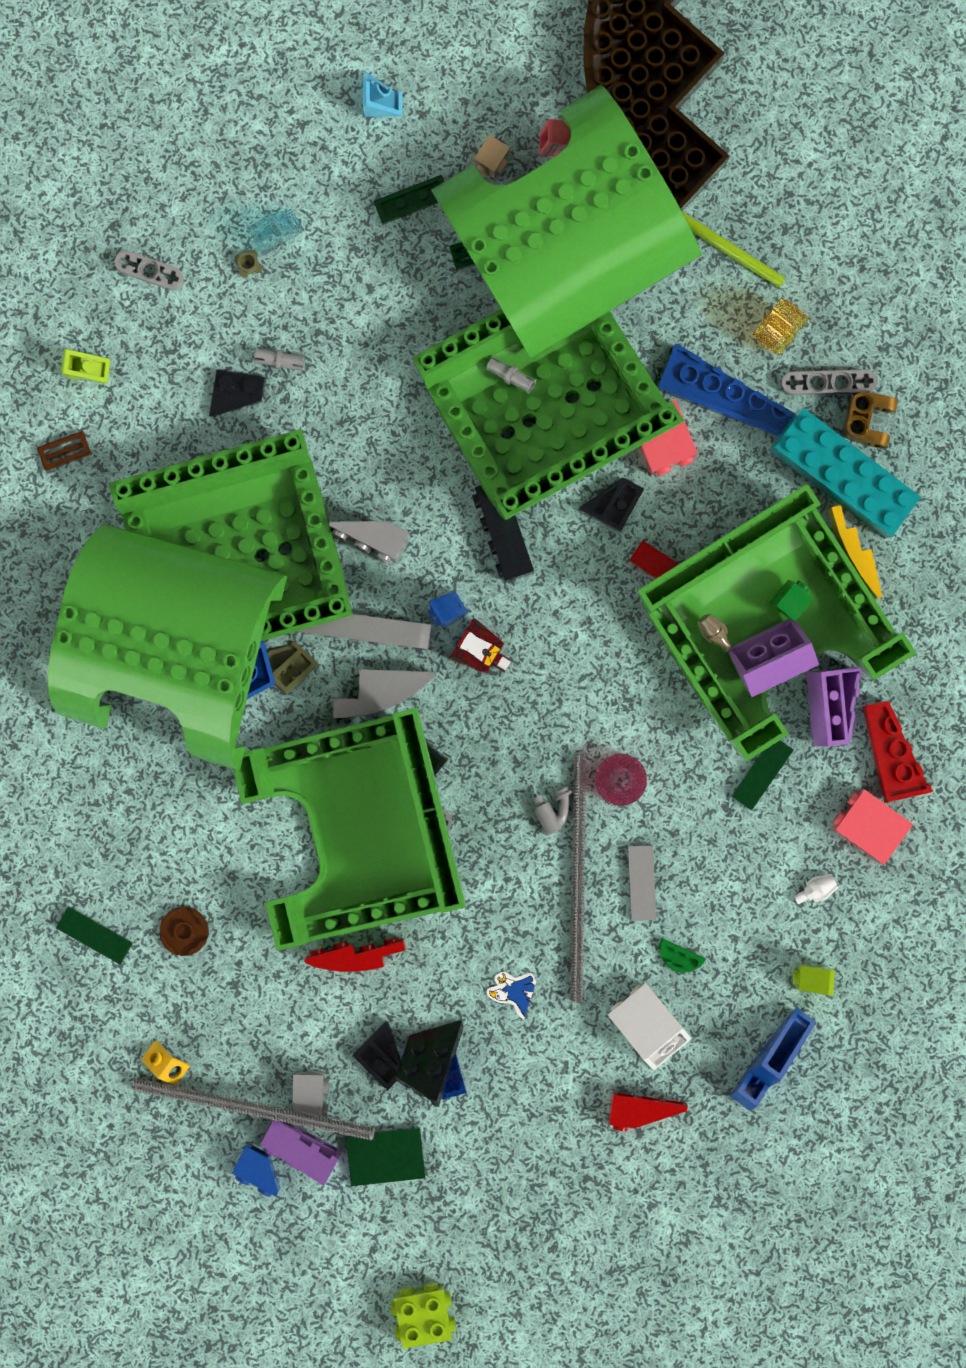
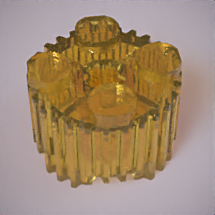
[753,297,809,356]

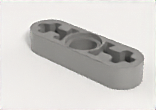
[115,251,184,291]

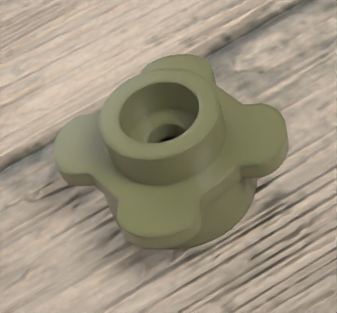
[235,250,262,278]

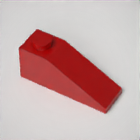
[608,1092,688,1131]

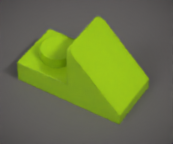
[61,349,110,384]

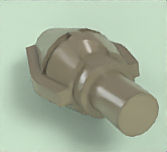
[698,614,733,652]

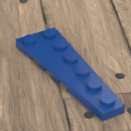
[658,343,795,437]

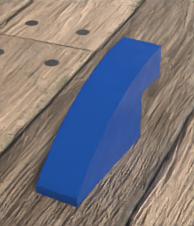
[730,1007,816,1111]

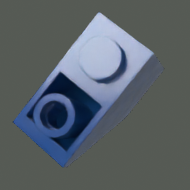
[232,1143,280,1197]

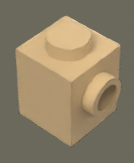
[474,135,510,178]

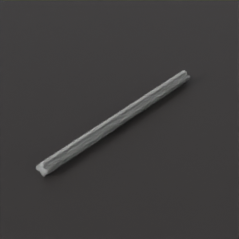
[569,754,587,1002]
[132,1077,375,1140]

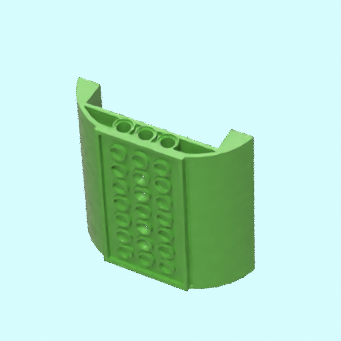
[412,309,684,520]
[109,429,353,641]

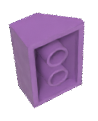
[727,619,819,697]

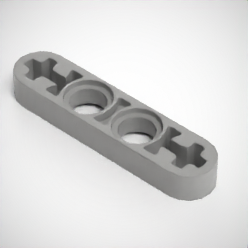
[780,370,877,395]

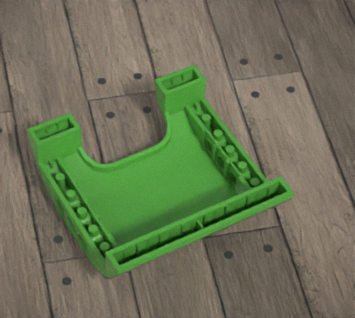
[431,85,702,359]
[637,483,917,761]
[48,524,287,770]
[233,707,466,951]

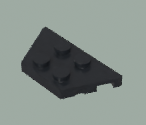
[396,1021,464,1107]

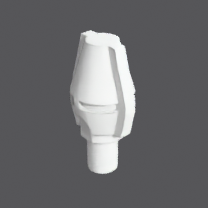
[794,874,838,904]

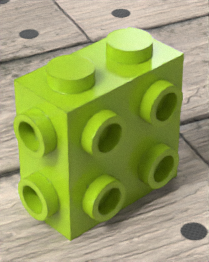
[390,1282,457,1349]

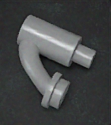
[532,787,572,836]

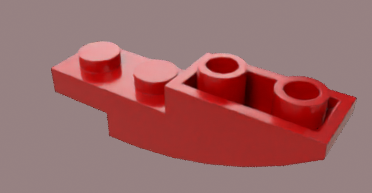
[304,936,407,972]

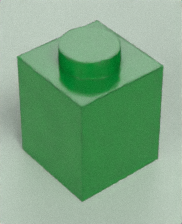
[769,579,813,621]

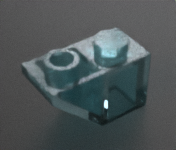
[247,209,304,256]

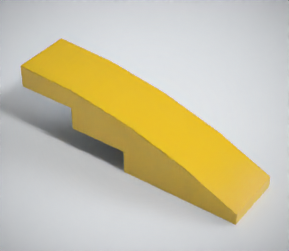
[828,505,883,600]

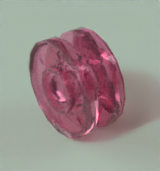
[595,754,647,805]

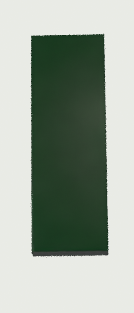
[373,175,444,225]
[731,740,794,810]
[56,906,134,965]

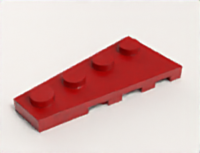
[862,701,933,803]

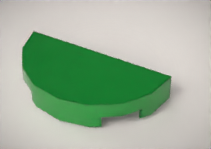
[659,937,706,973]

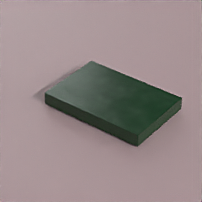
[346,1127,426,1186]

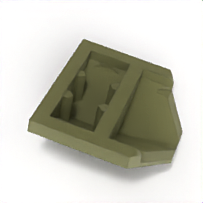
[267,641,319,695]

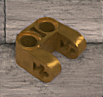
[843,392,898,449]

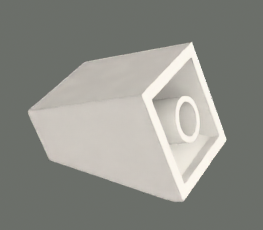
[608,983,692,1070]

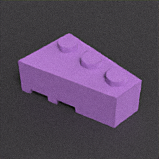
[806,667,863,747]
[260,1119,342,1186]

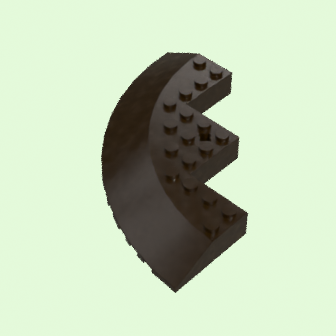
[583,0,730,211]

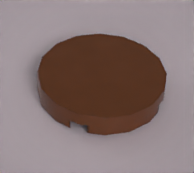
[160,906,209,956]

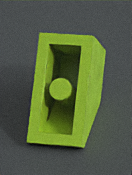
[792,964,835,996]

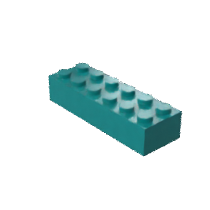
[768,408,921,538]

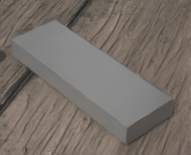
[628,845,656,921]

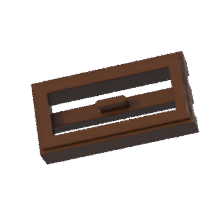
[37,431,92,471]

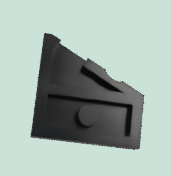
[209,370,266,418]
[579,477,644,533]
[352,1020,401,1091]

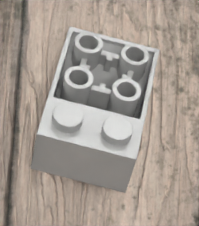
[329,521,411,565]

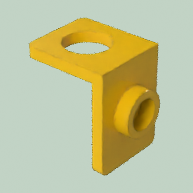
[141,1041,190,1085]

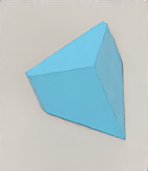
[363,70,402,117]

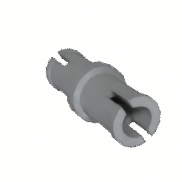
[254,348,305,371]
[486,356,536,394]

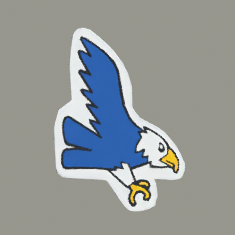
[486,972,536,1019]

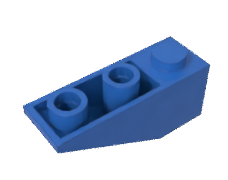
[427,591,468,629]

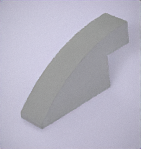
[333,669,435,719]

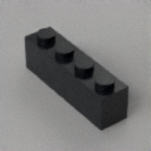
[472,485,534,583]

